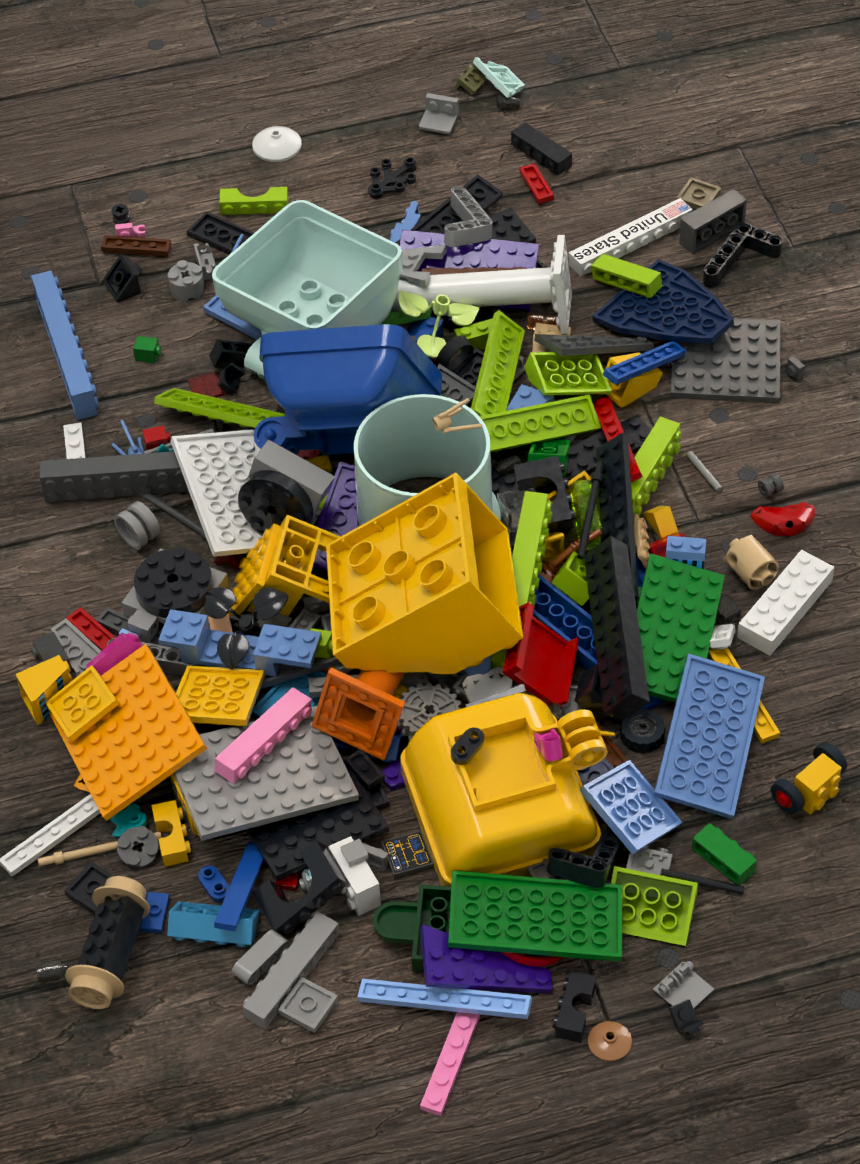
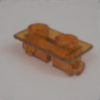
[527,313,557,331]

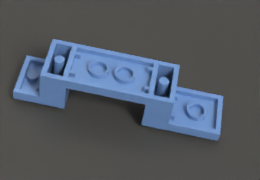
[158,609,322,677]

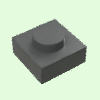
[786,356,805,381]

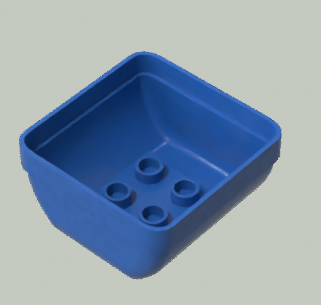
[254,324,442,455]

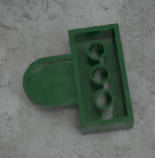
[373,885,451,972]

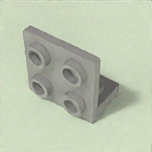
[419,93,459,134]

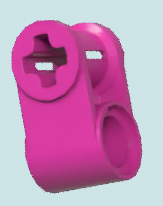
[533,729,563,761]

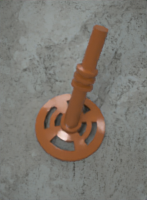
[538,528,603,586]

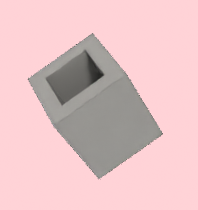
[127,609,160,643]

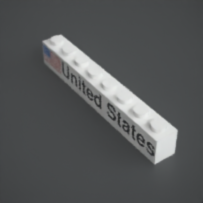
[569,198,692,277]

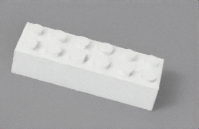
[737,550,834,656]

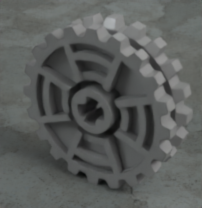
[397,683,461,741]

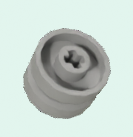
[114,501,161,550]

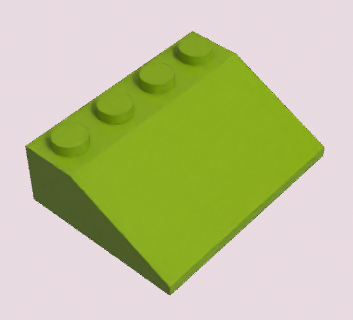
[524,352,612,395]
[611,866,699,946]

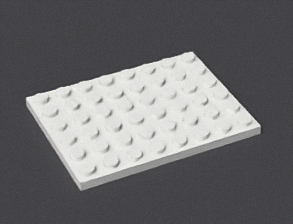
[171,429,263,557]

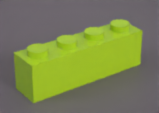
[591,254,662,298]

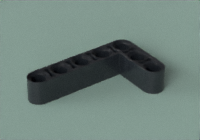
[703,223,783,288]
[546,826,625,888]

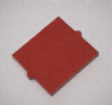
[188,372,225,398]

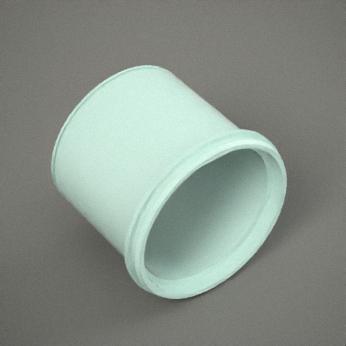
[354,394,501,527]

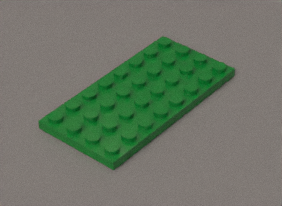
[636,553,725,703]
[448,870,622,962]

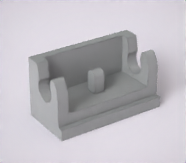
[194,243,216,280]

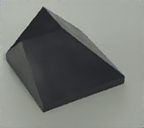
[103,254,143,302]

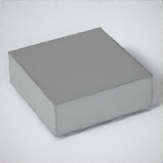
[340,839,369,866]

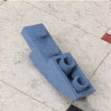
[390,201,421,243]

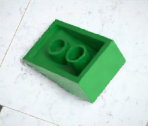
[528,439,571,477]

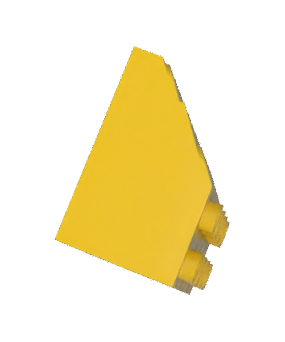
[326,473,523,674]

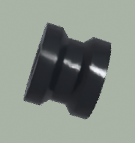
[111,204,130,224]

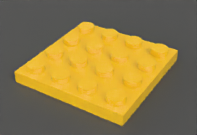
[228,524,281,619]
[176,666,265,726]

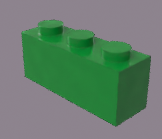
[692,823,757,885]

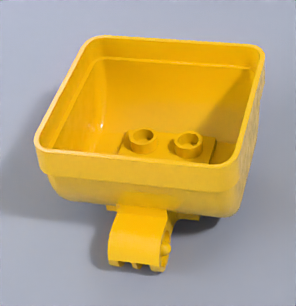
[401,693,608,887]

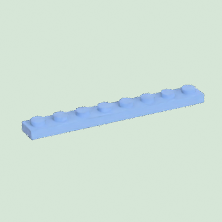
[357,979,532,1019]

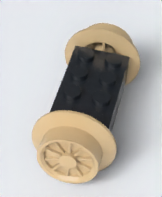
[65,876,150,1009]

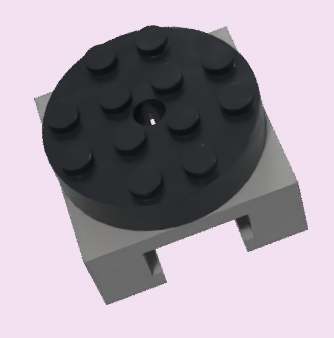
[238,440,335,534]
[122,548,229,624]

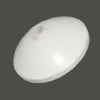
[252,126,302,162]

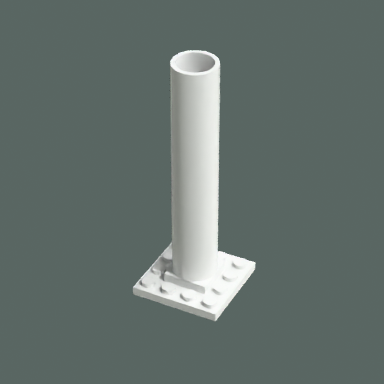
[391,235,572,334]

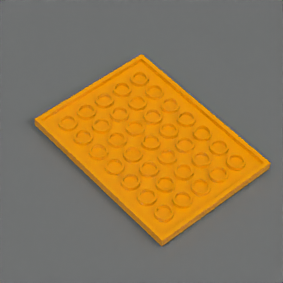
[49,644,208,821]

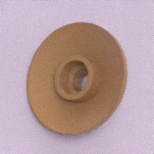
[588,1021,632,1062]

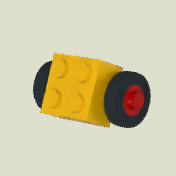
[770,742,847,815]

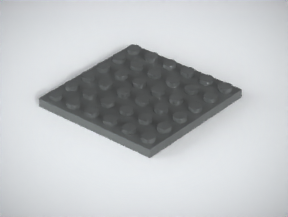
[670,318,780,403]

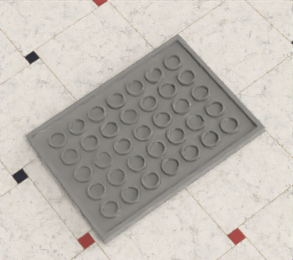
[173,706,359,841]

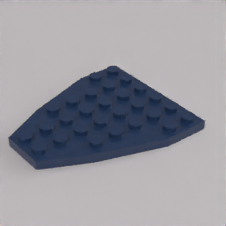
[592,259,734,344]

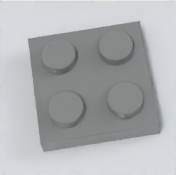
[278,977,338,1033]

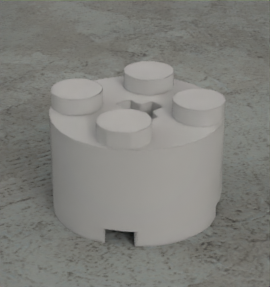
[168,260,204,301]

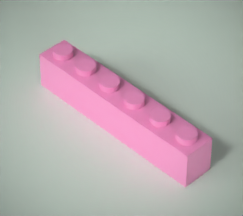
[215,687,312,784]

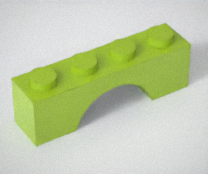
[219,187,289,215]

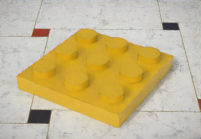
[45,665,120,742]

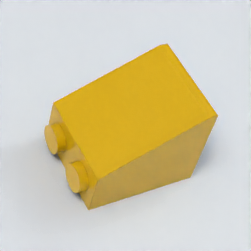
[605,352,663,408]

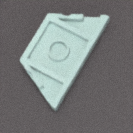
[473,57,525,98]

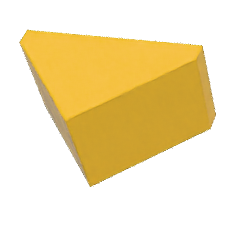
[643,506,678,539]

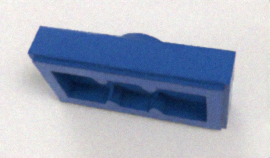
[141,892,170,933]

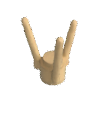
[432,398,483,434]

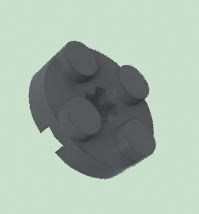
[117,826,159,869]

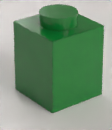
[133,336,162,363]

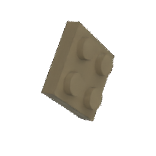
[676,177,721,209]

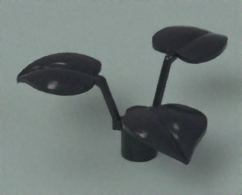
[204,587,289,670]

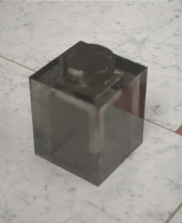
[715,594,741,626]

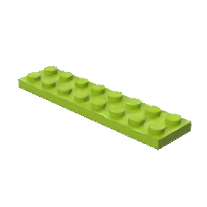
[471,310,525,416]
[154,388,285,428]
[479,394,601,453]

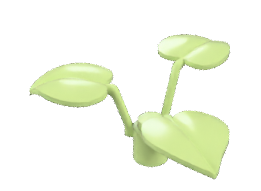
[398,290,479,358]

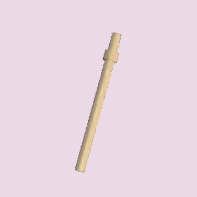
[38,831,161,867]

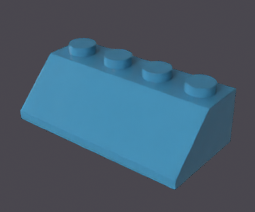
[167,901,261,947]

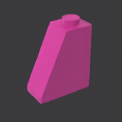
[85,633,142,676]

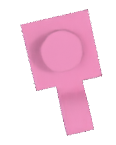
[115,223,146,238]

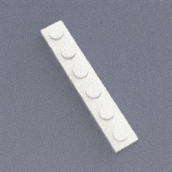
[0,794,100,877]

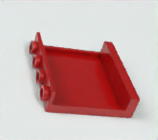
[502,602,579,709]

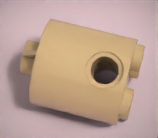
[724,535,779,590]

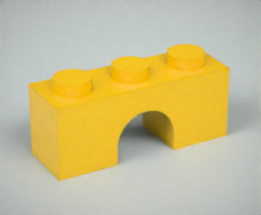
[151,800,191,867]

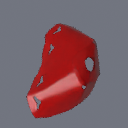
[750,502,815,536]

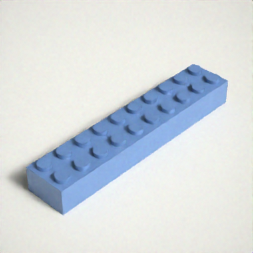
[31,271,99,420]

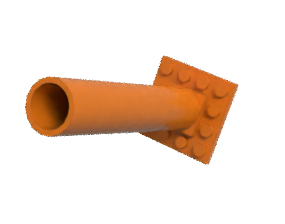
[311,667,406,760]

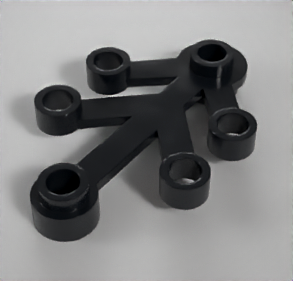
[368,157,417,198]

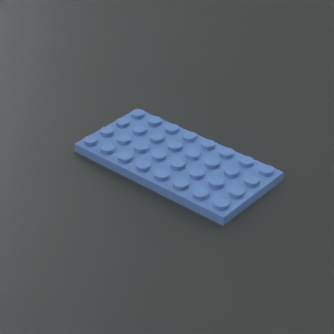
[653,653,765,819]

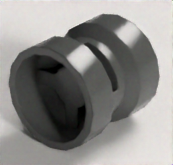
[758,473,784,498]

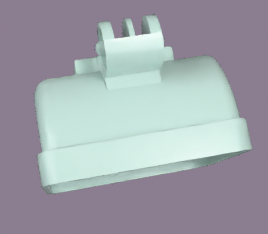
[212,200,403,380]

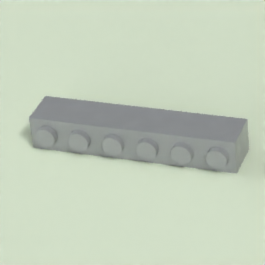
[243,911,340,1030]

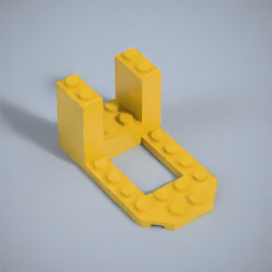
[247,515,340,616]

